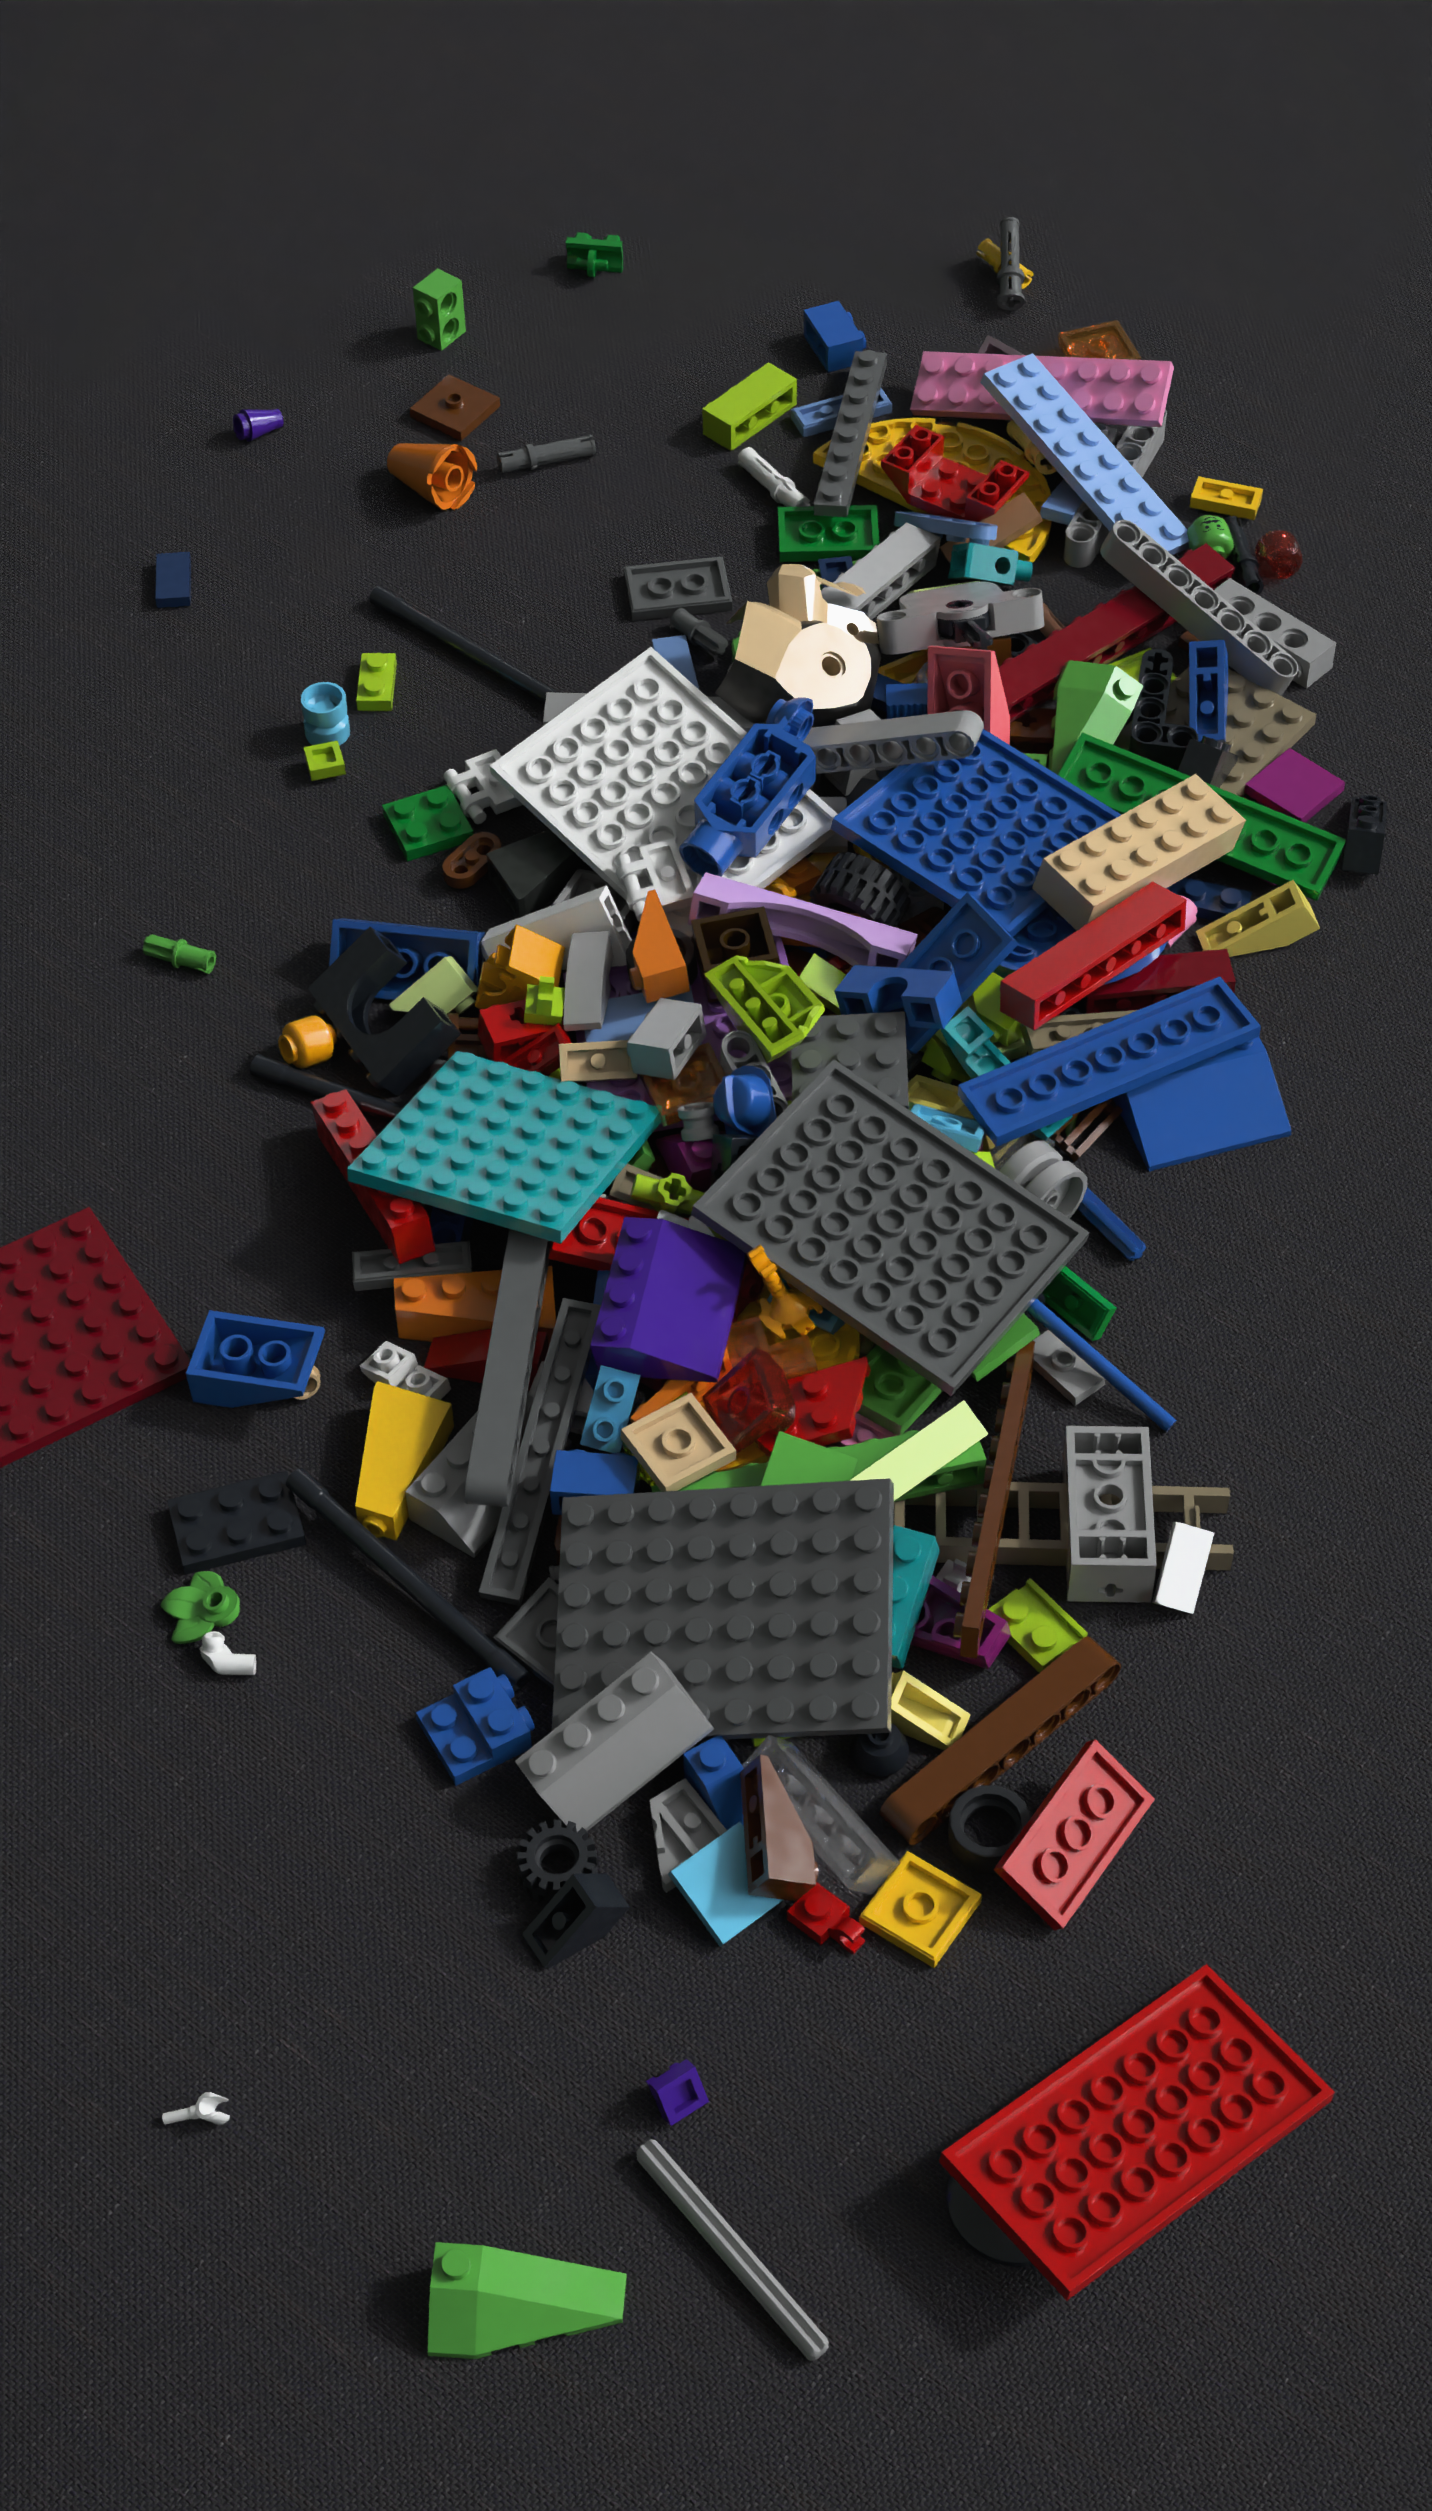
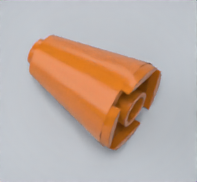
[387,443,477,510]

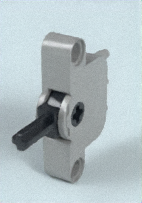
[877,582,1045,655]

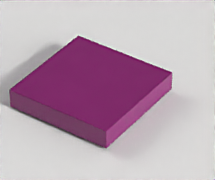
[1244,748,1345,822]

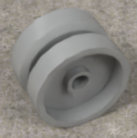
[1000,1141,1087,1219]

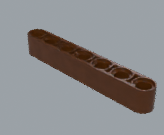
[879,1636,1121,1845]

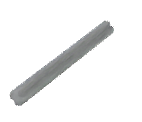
[636,2139,829,2361]

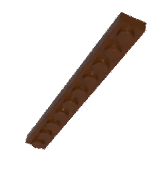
[953,1341,1035,1659]

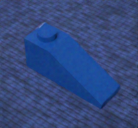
[1189,640,1228,742]

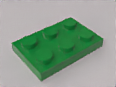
[778,505,880,562]

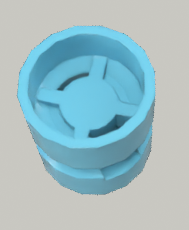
[301,682,350,746]

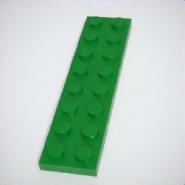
[1058,733,1346,901]

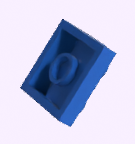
[416,1667,535,1786]

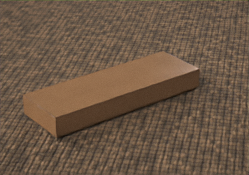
[939,492,1043,564]

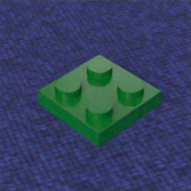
[382,785,473,862]

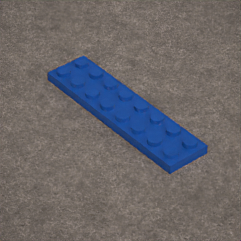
[957,976,1261,1147]

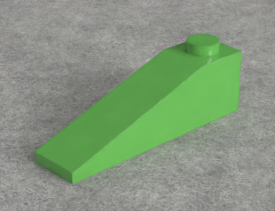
[1048,660,1143,775]
[428,2242,627,2359]

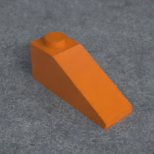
[629,889,690,1003]

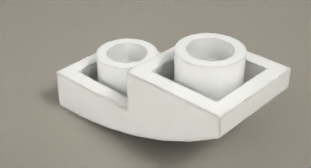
[360,1341,451,1400]

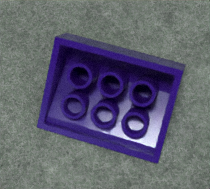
[590,1217,748,1383]

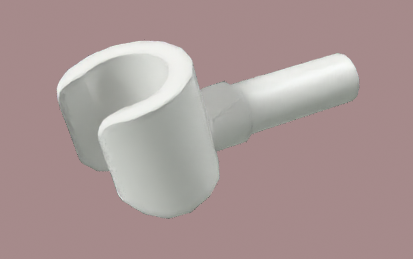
[162,2092,230,2125]

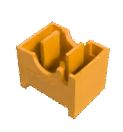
[475,924,565,1009]

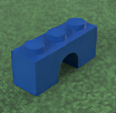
[834,965,962,1029]

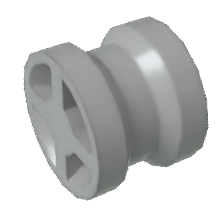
[677,1102,720,1141]

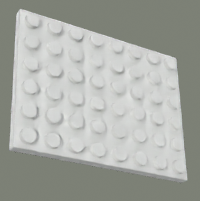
[490,647,838,943]

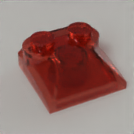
[702,1347,796,1454]

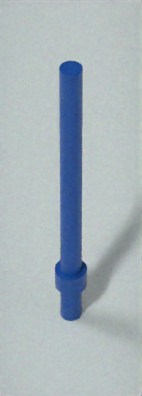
[1026,1299,1177,1432]

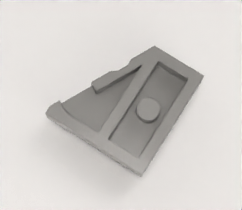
[650,1778,727,1893]

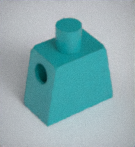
[948,542,1033,586]

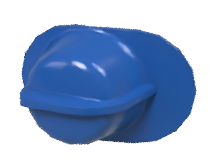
[713,1066,777,1137]

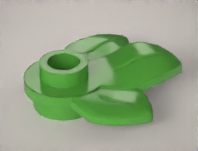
[161,1571,240,1644]

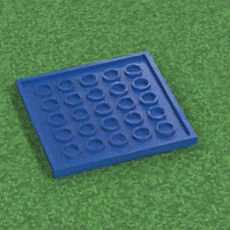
[831,729,1121,937]

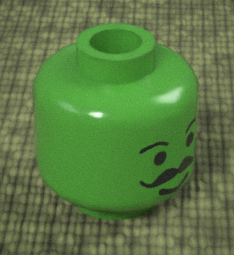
[1187,515,1234,559]

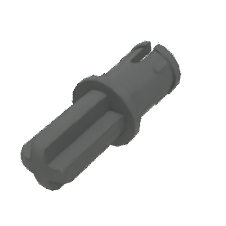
[670,608,728,655]

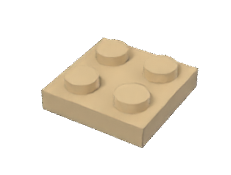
[621,1393,736,1492]

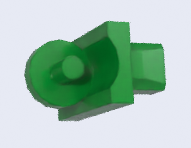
[566,232,623,278]

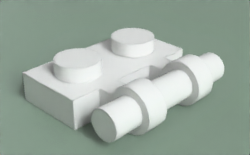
[443,749,523,824]
[615,837,694,921]

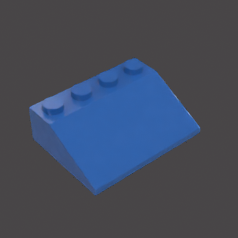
[1113,1037,1292,1171]

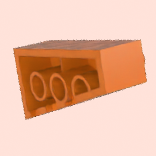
[394,1266,556,1348]

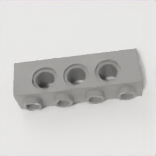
[1214,578,1336,688]

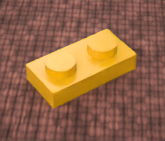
[1190,476,1263,520]

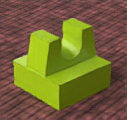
[524,976,565,1026]

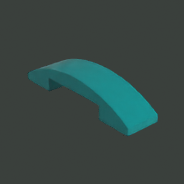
[941,1006,1073,1141]

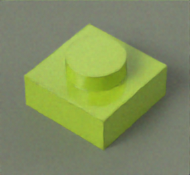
[303,741,346,781]

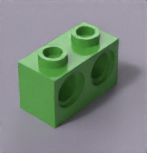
[413,268,466,351]

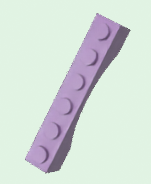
[688,872,918,968]

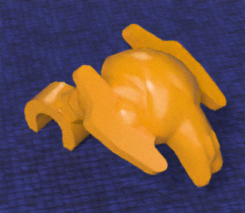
[747,1244,823,1339]

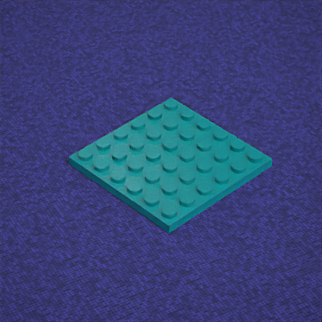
[347,1051,663,1244]

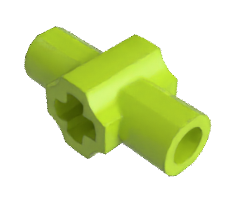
[630,1173,705,1216]

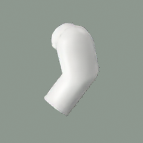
[200,1631,256,1675]

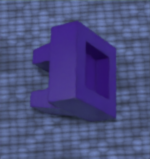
[646,2059,709,2126]

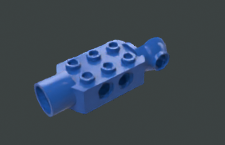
[679,697,816,877]

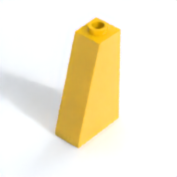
[355,1381,454,1540]

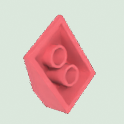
[927,646,1010,745]

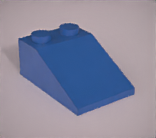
[186,1310,325,1408]

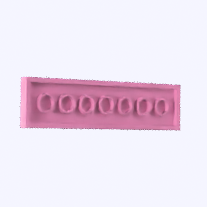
[910,351,1174,427]

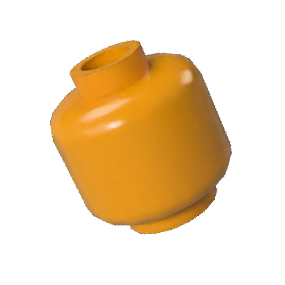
[278,1016,337,1069]

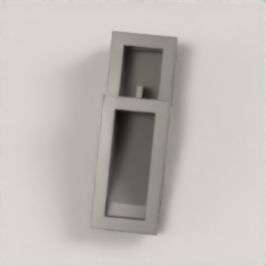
[563,931,614,1031]

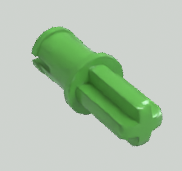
[143,934,216,974]

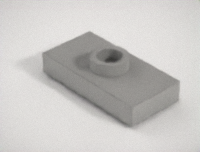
[1033,1330,1105,1406]

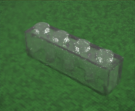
[742,1735,900,1895]

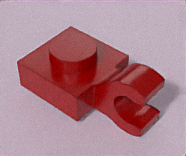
[787,1882,865,1954]

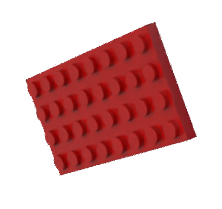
[939,1964,1335,2301]

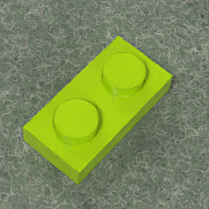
[356,653,397,711]

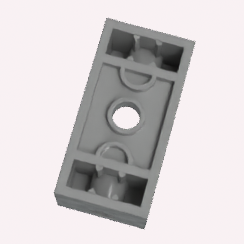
[1062,1426,1157,1602]

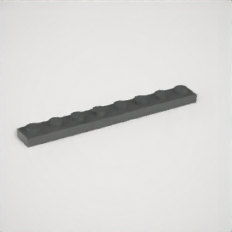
[814,350,887,517]
[479,1298,601,1606]

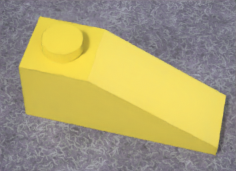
[1196,880,1320,957]

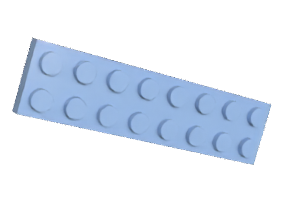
[980,353,1189,555]

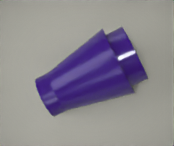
[233,409,283,442]

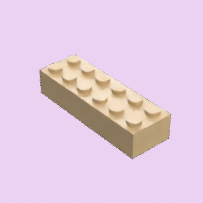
[1032,774,1246,930]

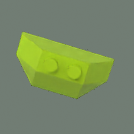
[704,955,825,1064]

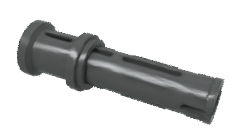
[996,217,1025,311]

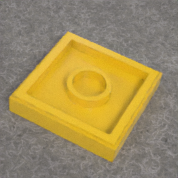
[859,1851,982,1968]

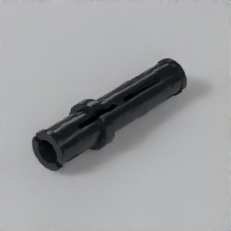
[1224,516,1264,595]

